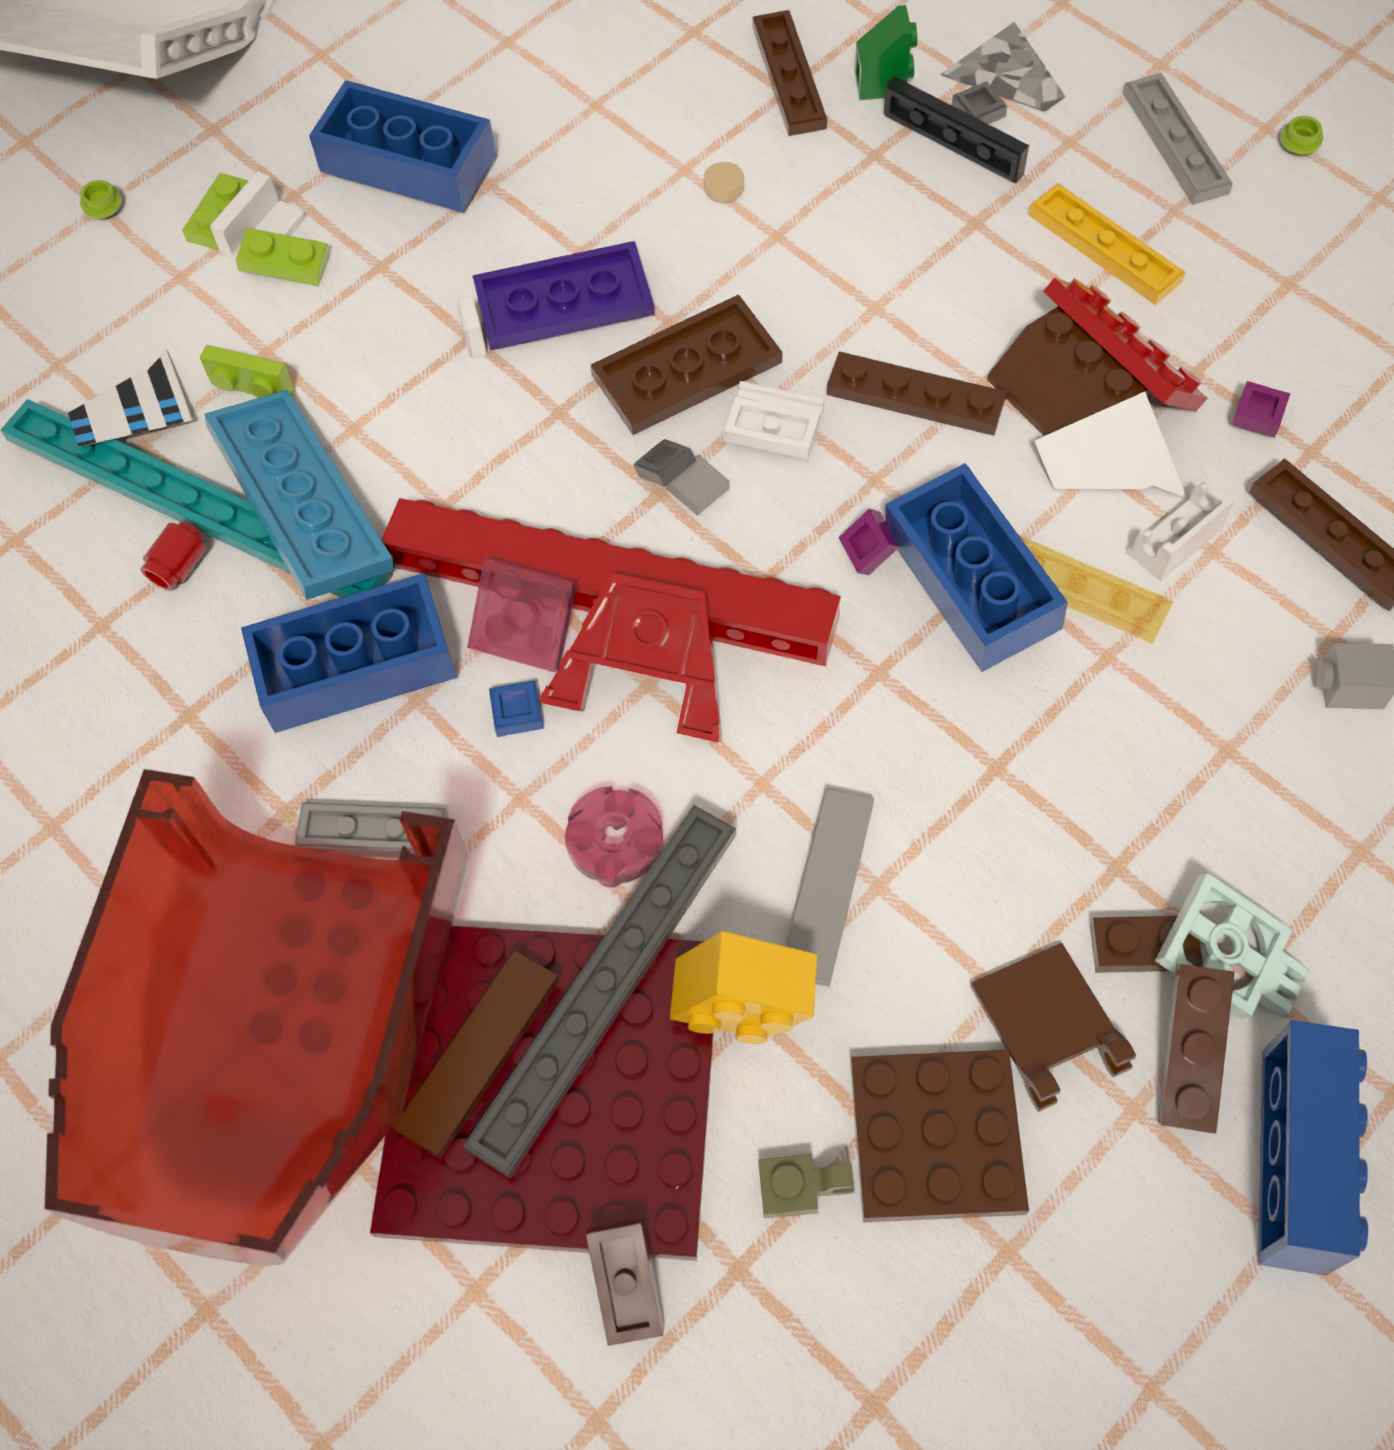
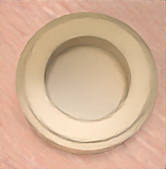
[704,162,744,202]

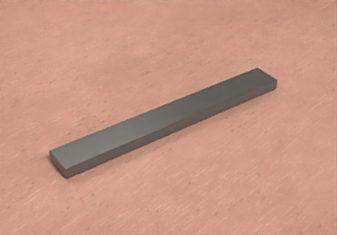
[463,805,737,1179]

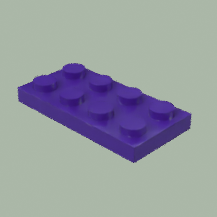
[472,241,655,350]

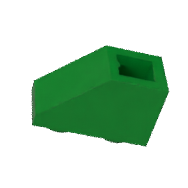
[854,5,918,100]

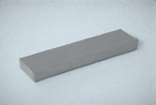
[1123,73,1233,205]
[786,788,874,987]

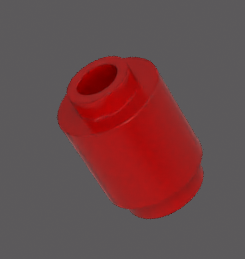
[140,521,207,591]

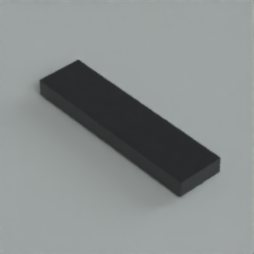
[884,76,1029,183]

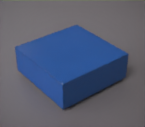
[489,680,544,737]

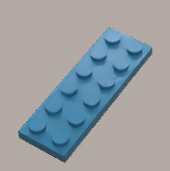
[204,390,393,600]

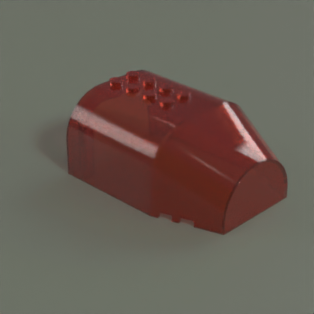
[44,769,469,1266]

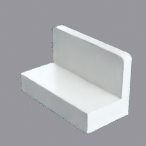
[210,171,305,261]

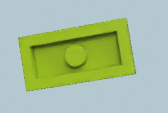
[182,173,249,250]
[236,228,329,286]
[199,344,295,398]

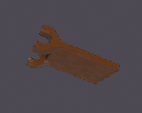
[970,943,1136,1112]

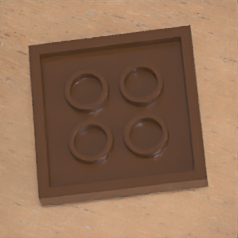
[850,1049,1029,1223]

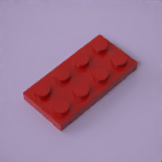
[1043,277,1208,412]

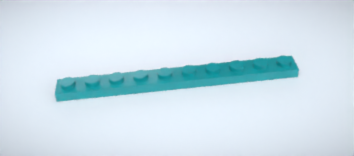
[0,399,391,598]

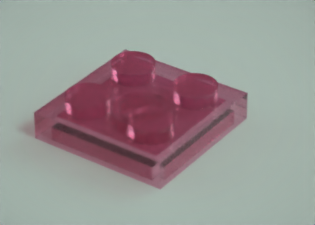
[467,556,578,672]

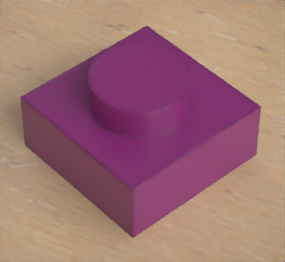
[1231,381,1290,438]
[839,509,900,575]

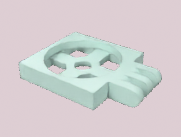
[1155,872,1309,1019]

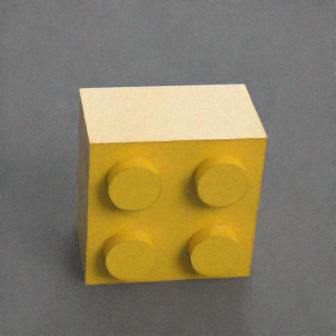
[670,931,817,1044]

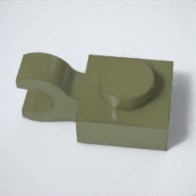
[758,1154,854,1219]

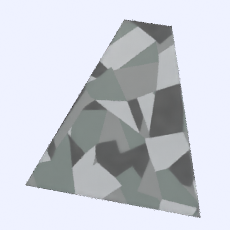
[940,22,1066,111]

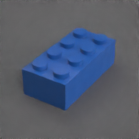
[309,80,497,212]
[885,463,1068,672]
[241,573,457,733]
[1258,1020,1368,1276]

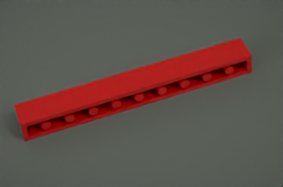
[381,498,841,667]

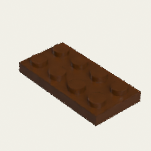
[590,294,782,435]

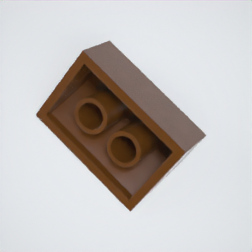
[987,306,1149,436]

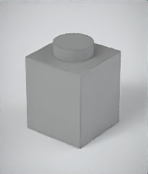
[1316,643,1394,709]

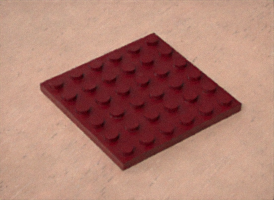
[370,924,714,1261]

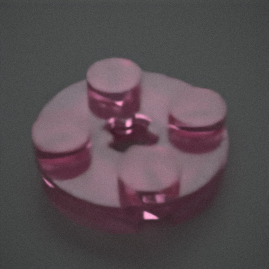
[565,787,664,888]

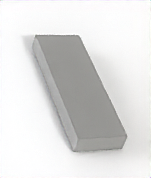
[294,802,449,860]

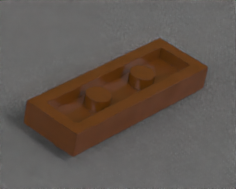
[1158,963,1235,1134]

